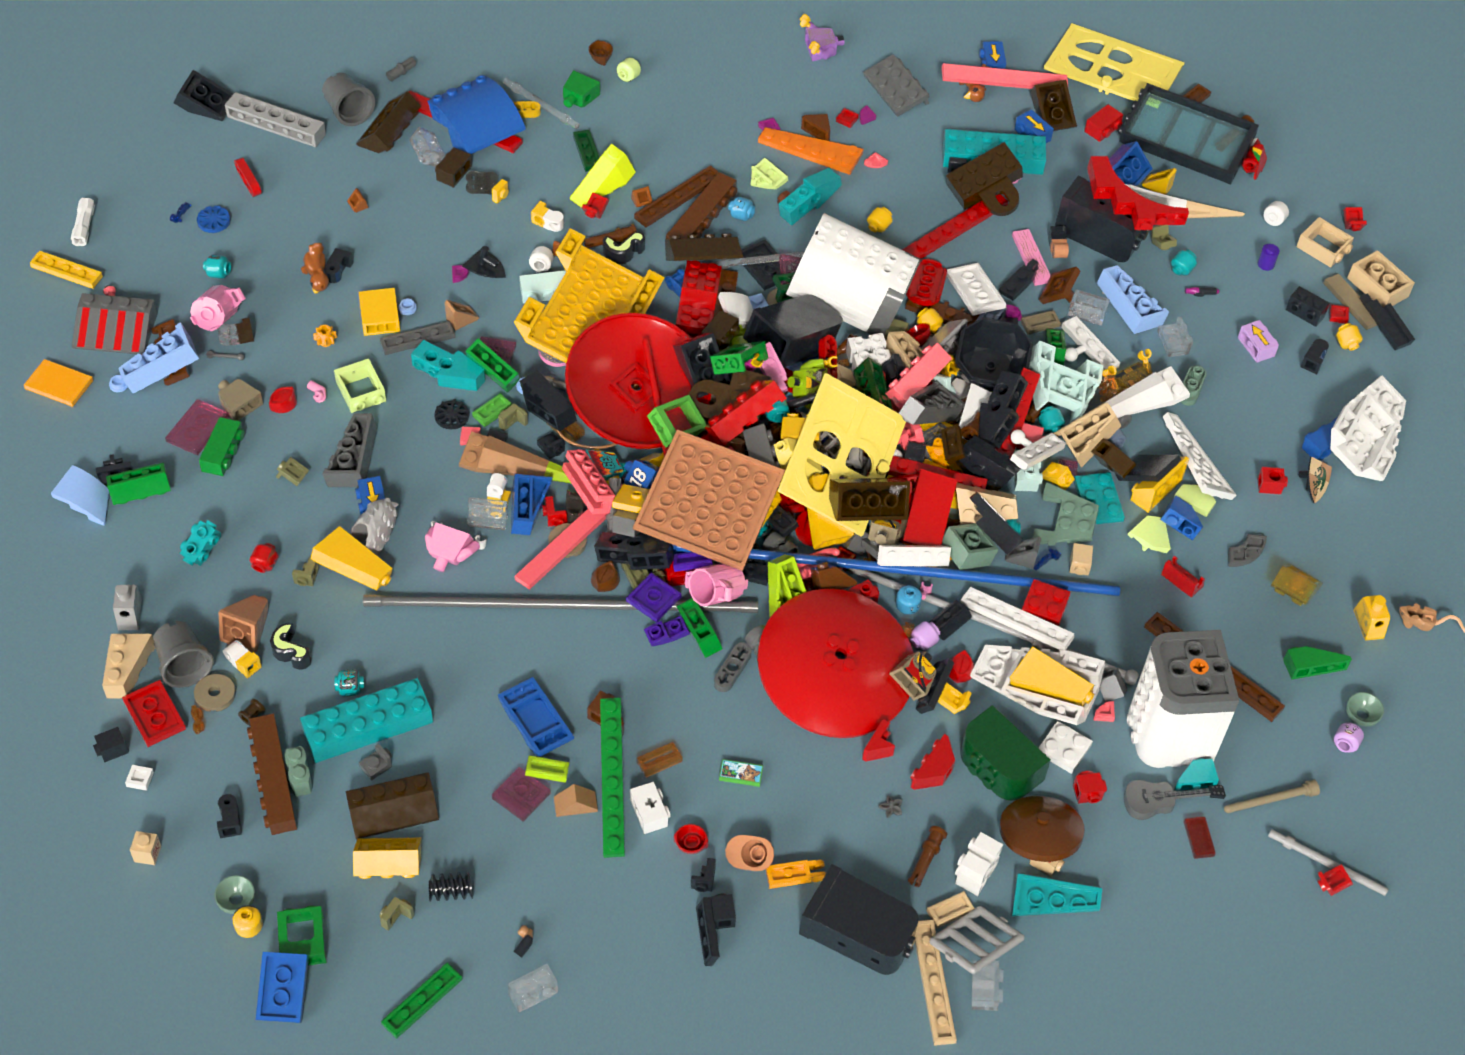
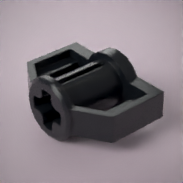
[882,354,905,388]

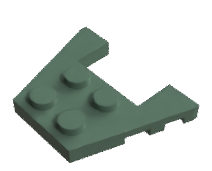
[1033,483,1099,546]

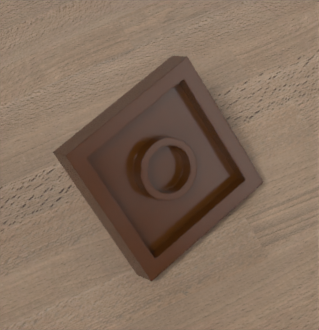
[1039,267,1081,304]

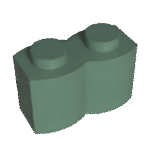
[285,746,312,797]

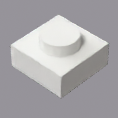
[125,765,154,791]

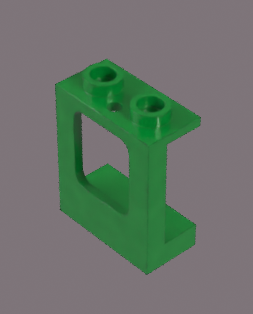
[710,341,769,374]
[277,905,327,966]

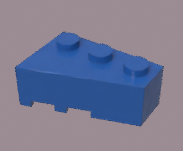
[511,474,553,535]

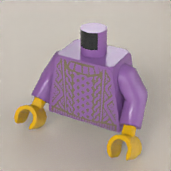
[800,14,844,61]

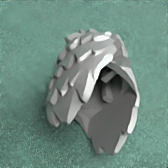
[350,498,398,555]

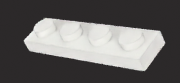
[877,545,951,566]

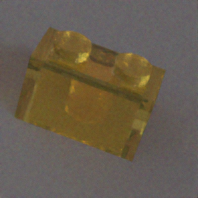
[1271,564,1323,606]

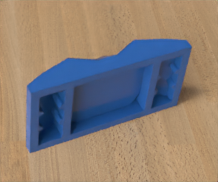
[498,677,574,757]

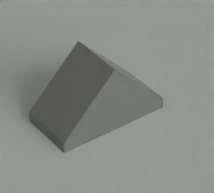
[1005,536,1042,569]

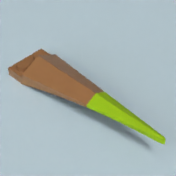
[459,431,572,484]

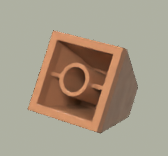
[218,595,268,653]

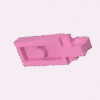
[762,342,788,393]

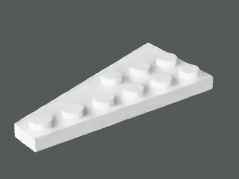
[1163,412,1237,500]

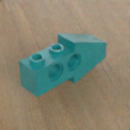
[779,168,842,225]
[411,340,485,391]

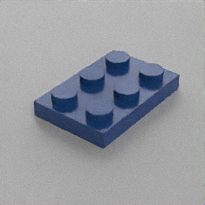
[255,952,309,1023]

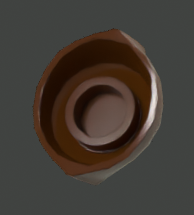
[588,40,613,66]
[591,561,620,592]

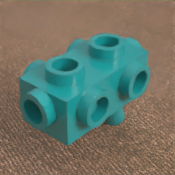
[179,520,222,566]

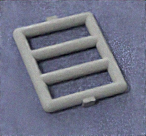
[929,906,1025,974]

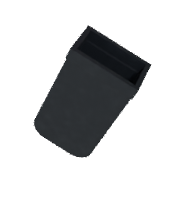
[1055,175,1149,262]
[743,294,843,369]
[799,864,919,975]

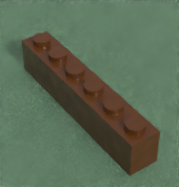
[666,172,738,239]
[247,713,297,835]

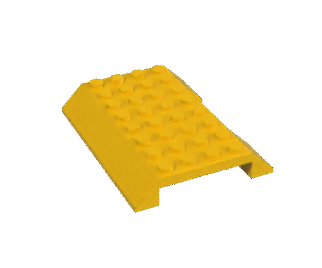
[514,228,665,363]

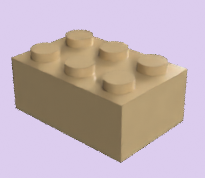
[1348,250,1415,307]

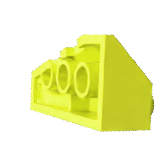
[570,144,636,207]

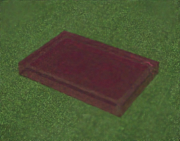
[165,399,229,455]

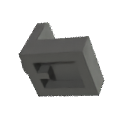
[359,743,392,781]

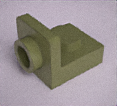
[276,457,309,486]
[292,555,320,586]

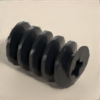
[429,872,473,902]

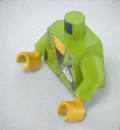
[787,356,838,409]

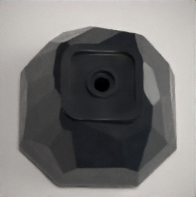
[955,317,1033,390]

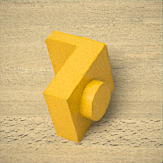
[1042,462,1074,490]
[938,683,972,714]

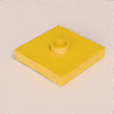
[612,484,650,513]

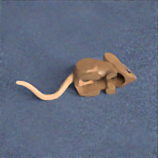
[1399,603,1465,633]

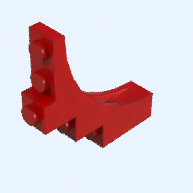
[1087,156,1189,230]

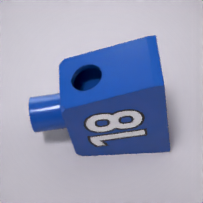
[624,459,660,489]

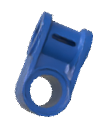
[665,269,685,297]

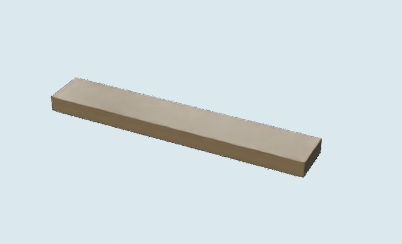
[915,919,957,1046]

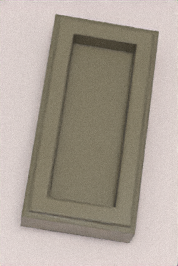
[1021,310,1061,335]

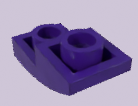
[644,615,690,646]

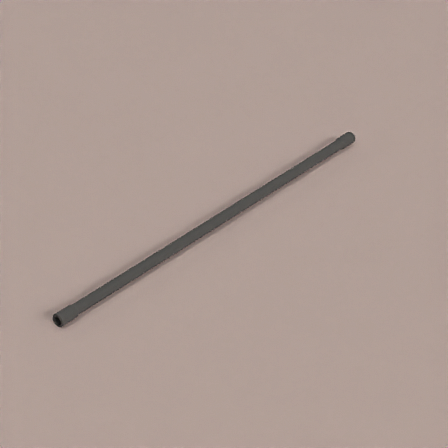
[363,595,758,613]

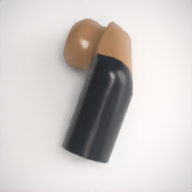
[513,925,533,958]

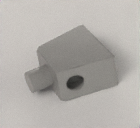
[113,585,142,630]

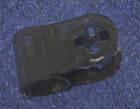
[466,171,499,195]
[566,490,586,524]

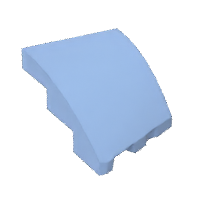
[51,465,110,525]

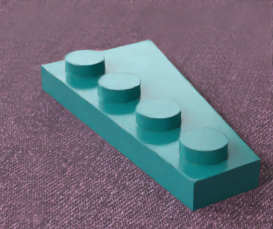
[1012,873,1103,916]

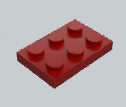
[122,680,186,747]

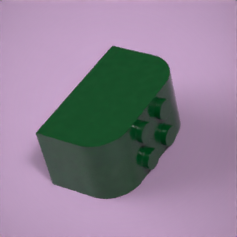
[961,705,1051,801]

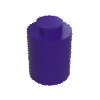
[1258,244,1280,271]

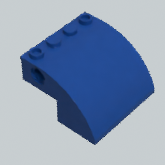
[427,75,526,154]

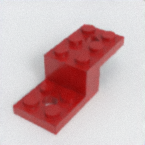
[675,260,722,334]

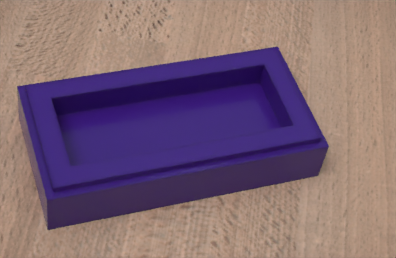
[673,552,713,572]

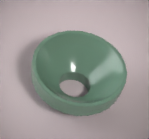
[1346,692,1384,726]
[214,875,255,914]

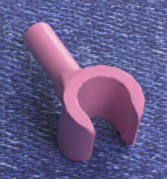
[920,581,933,600]

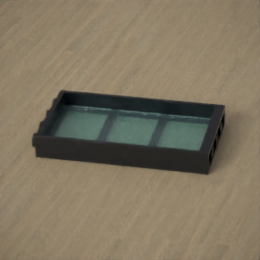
[1118,83,1259,185]

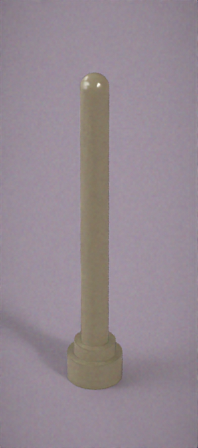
[1224,779,1320,813]

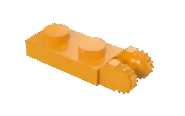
[765,859,826,889]

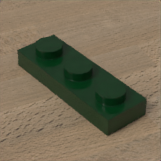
[573,130,599,172]

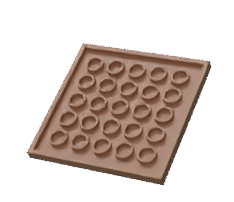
[633,430,785,571]

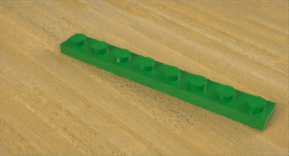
[600,698,625,858]

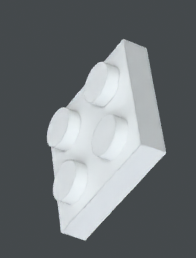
[1039,721,1093,774]

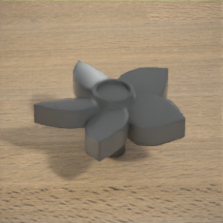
[878,795,903,818]

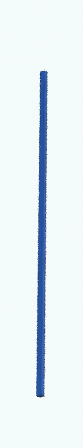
[676,546,1120,596]

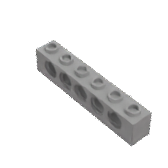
[225,92,326,147]

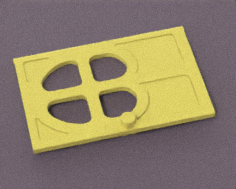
[1044,23,1185,109]
[778,373,906,536]

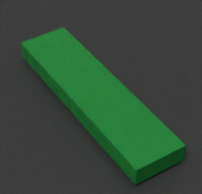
[381,962,463,1039]

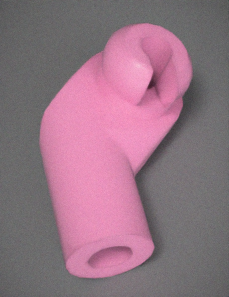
[307,380,326,403]

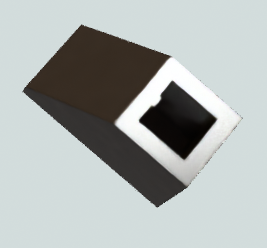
[1091,438,1136,478]

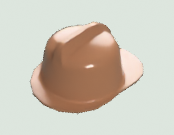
[725,835,774,871]

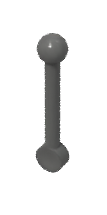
[206,351,244,361]

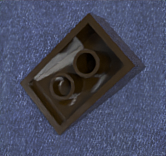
[1030,80,1077,131]

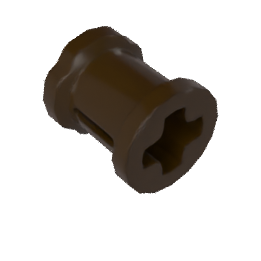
[238,699,266,726]

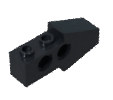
[979,371,1028,448]
[594,532,674,570]

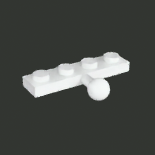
[1061,316,1120,370]
[1010,429,1066,470]

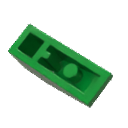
[1045,328,1066,366]
[676,598,723,658]
[1283,646,1352,680]

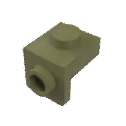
[1151,225,1177,250]
[498,403,528,431]
[380,897,414,931]

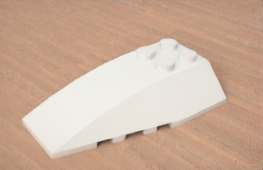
[1331,376,1406,481]
[970,645,1105,725]

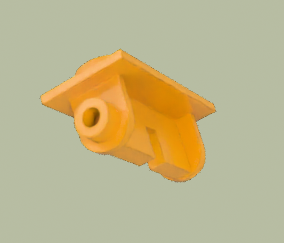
[926,438,952,470]

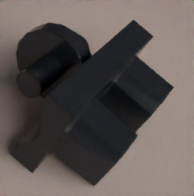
[95,454,133,487]

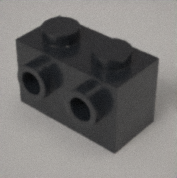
[1286,286,1330,327]

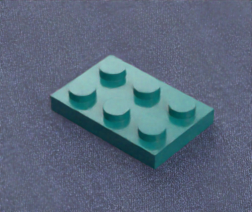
[1074,472,1125,524]

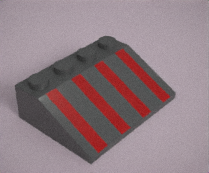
[72,293,157,355]

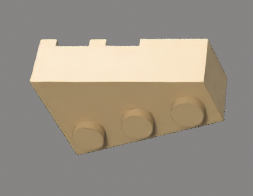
[886,331,940,382]
[1059,402,1121,468]
[956,483,1018,525]
[102,634,155,698]

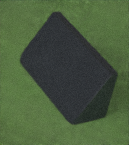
[929,600,972,641]

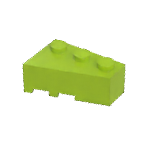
[768,554,806,618]

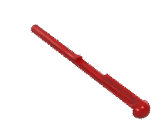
[642,339,669,457]

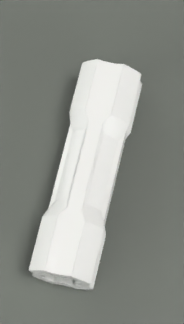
[71,198,95,246]

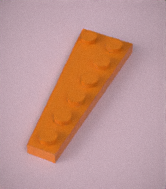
[758,127,863,175]

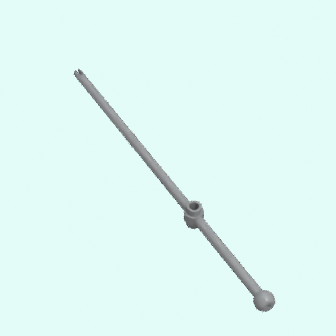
[848,568,1139,685]

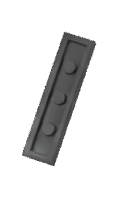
[380,321,455,355]

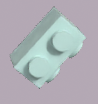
[1013,450,1043,492]

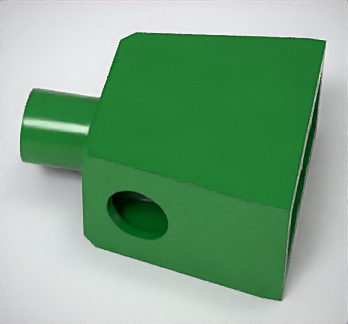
[563,70,600,108]

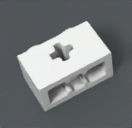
[630,782,670,834]

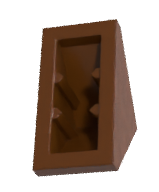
[801,114,830,141]

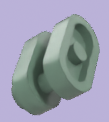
[1181,365,1207,406]

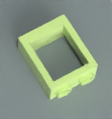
[334,359,386,413]

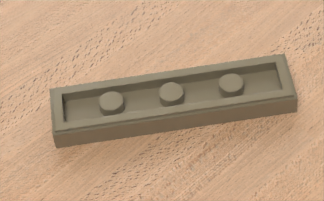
[1323,274,1377,330]

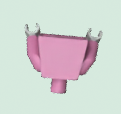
[425,521,487,572]

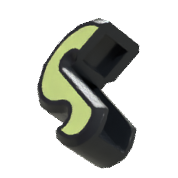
[603,232,645,264]
[270,623,311,670]

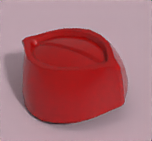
[907,323,931,346]
[269,386,297,413]
[949,650,974,683]
[674,824,709,854]

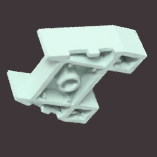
[1029,341,1103,423]

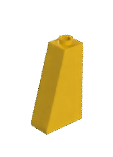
[807,473,854,550]
[311,526,393,590]
[1010,647,1095,707]

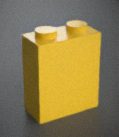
[359,288,400,336]

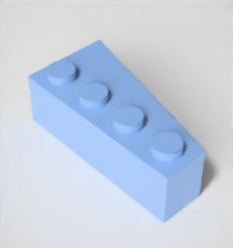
[1097,265,1169,334]
[119,322,199,393]

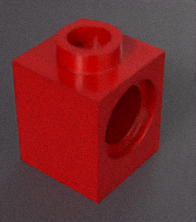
[1257,467,1288,494]

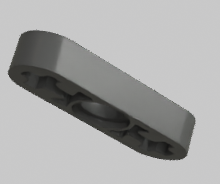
[714,642,752,692]

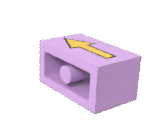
[1238,320,1279,363]

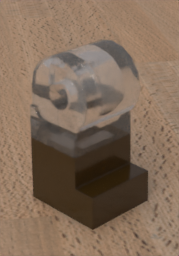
[217,318,254,346]

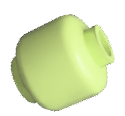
[617,58,641,82]

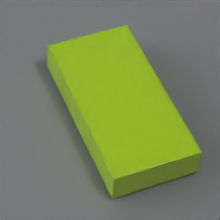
[525,755,569,783]

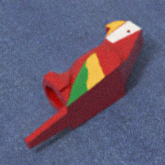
[1242,138,1267,180]

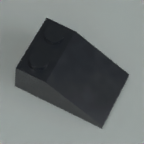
[174,70,233,121]
[673,333,731,398]

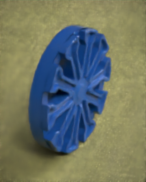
[197,206,230,233]

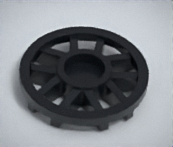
[434,399,469,430]

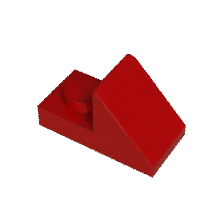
[862,719,895,762]

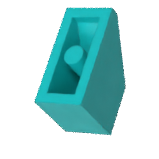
[1174,758,1219,791]

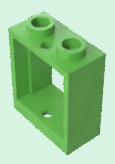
[647,395,706,448]

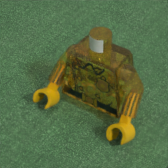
[1102,349,1153,396]

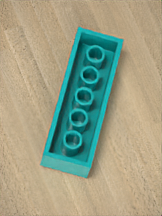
[943,129,1046,175]
[300,678,433,763]

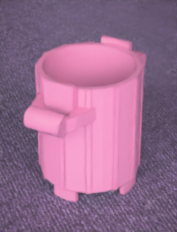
[190,285,246,331]
[685,563,748,606]

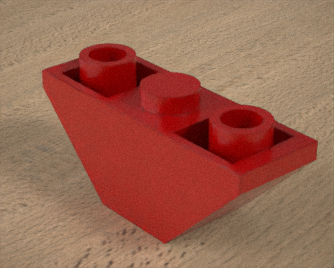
[910,734,955,790]

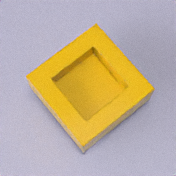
[492,179,509,204]

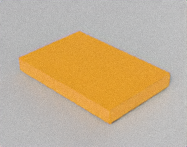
[24,359,93,407]

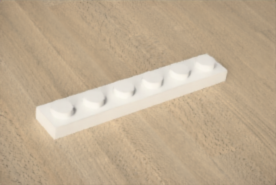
[961,587,1074,650]

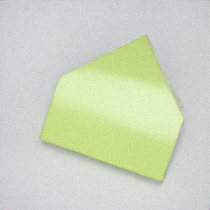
[751,158,788,189]
[1174,484,1216,517]
[1128,516,1171,553]

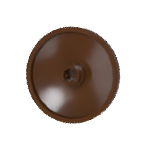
[1000,796,1085,862]

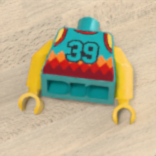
[586,449,628,485]

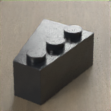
[520,371,577,431]
[959,435,1022,491]

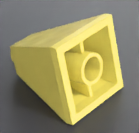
[774,438,824,481]

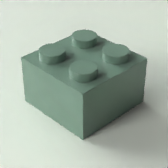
[941,523,999,570]

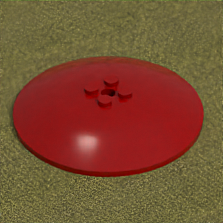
[565,313,712,449]
[757,589,913,738]

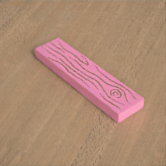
[1012,229,1051,286]

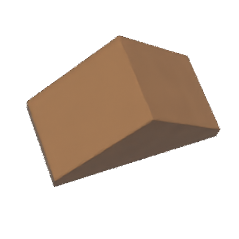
[445,300,479,331]
[554,784,598,817]

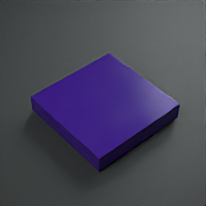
[626,573,682,623]

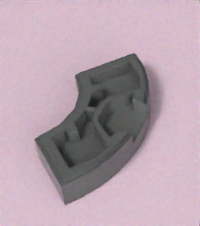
[1228,534,1267,567]

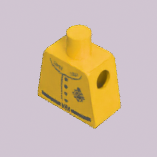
[1354,595,1390,641]

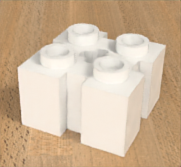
[846,333,891,377]
[955,832,1003,896]

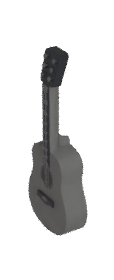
[1124,780,1226,820]

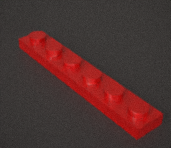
[994,368,1040,459]
[876,456,987,492]

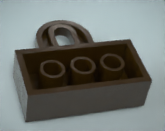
[946,142,1023,216]
[689,370,772,449]

